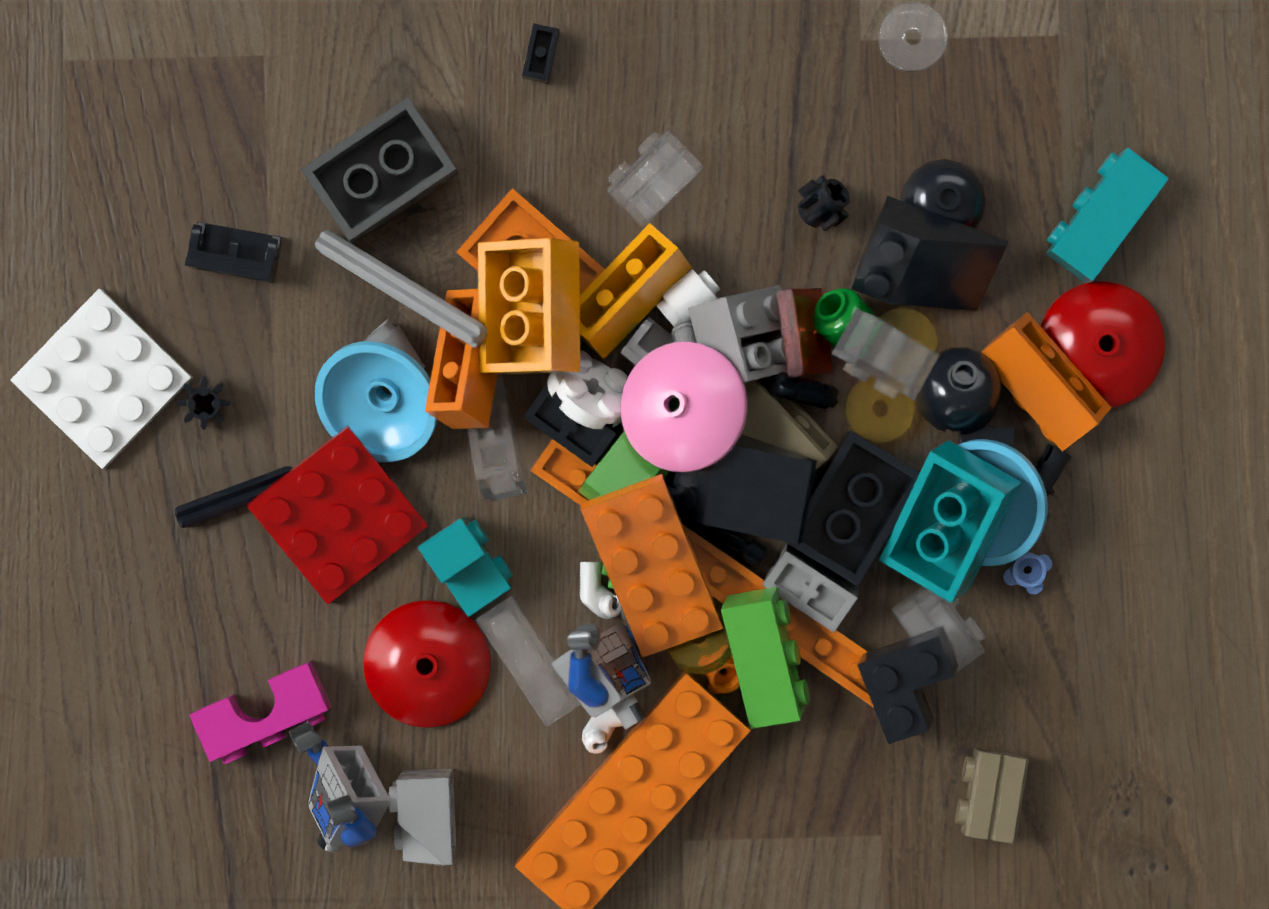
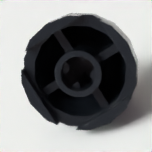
[900,159,986,228]
[916,347,1002,434]

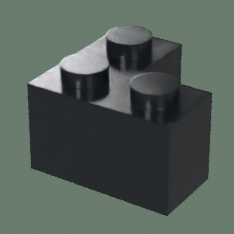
[857,626,959,745]

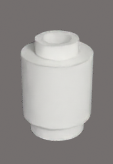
[656,269,721,327]

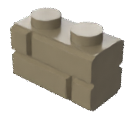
[955,748,1029,844]

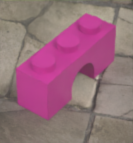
[189,660,332,764]

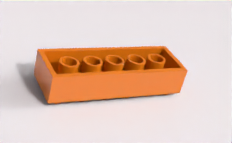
[515,670,751,909]

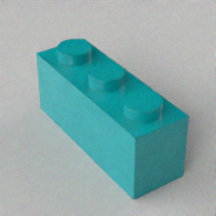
[1045,148,1169,283]

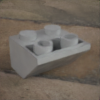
[688,285,802,383]

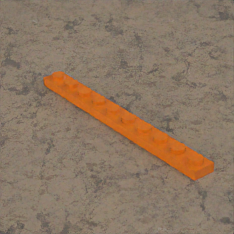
[530,439,874,708]

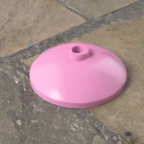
[621,342,748,472]

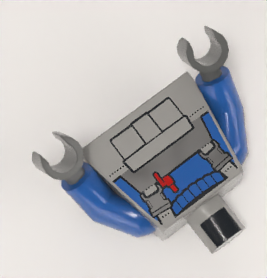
[551,607,651,730]
[289,722,391,852]

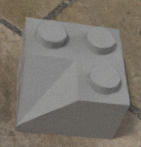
[389,768,457,865]

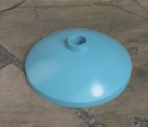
[315,341,438,462]
[958,439,1048,566]

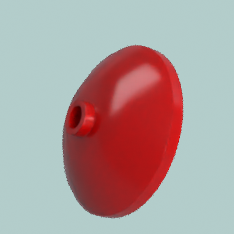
[1040,281,1165,407]
[363,600,491,728]

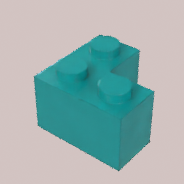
[417,517,514,617]

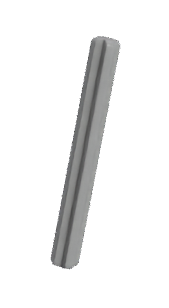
[315,230,488,347]

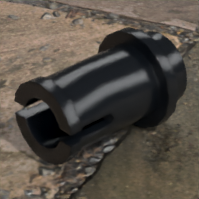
[1035,444,1071,497]

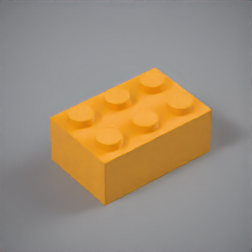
[478,238,580,374]

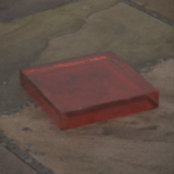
[776,288,833,377]

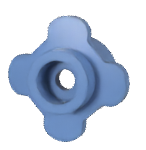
[1003,551,1052,594]

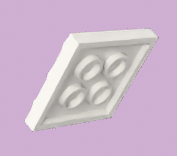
[10,288,193,469]

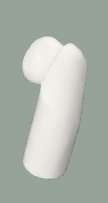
[580,562,621,619]
[582,709,637,754]

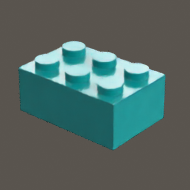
[879,440,1022,603]

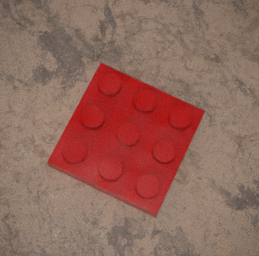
[247,425,428,605]

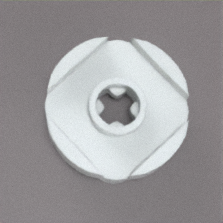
[547,350,628,429]

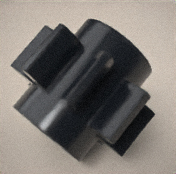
[798,175,850,231]
[177,375,231,430]

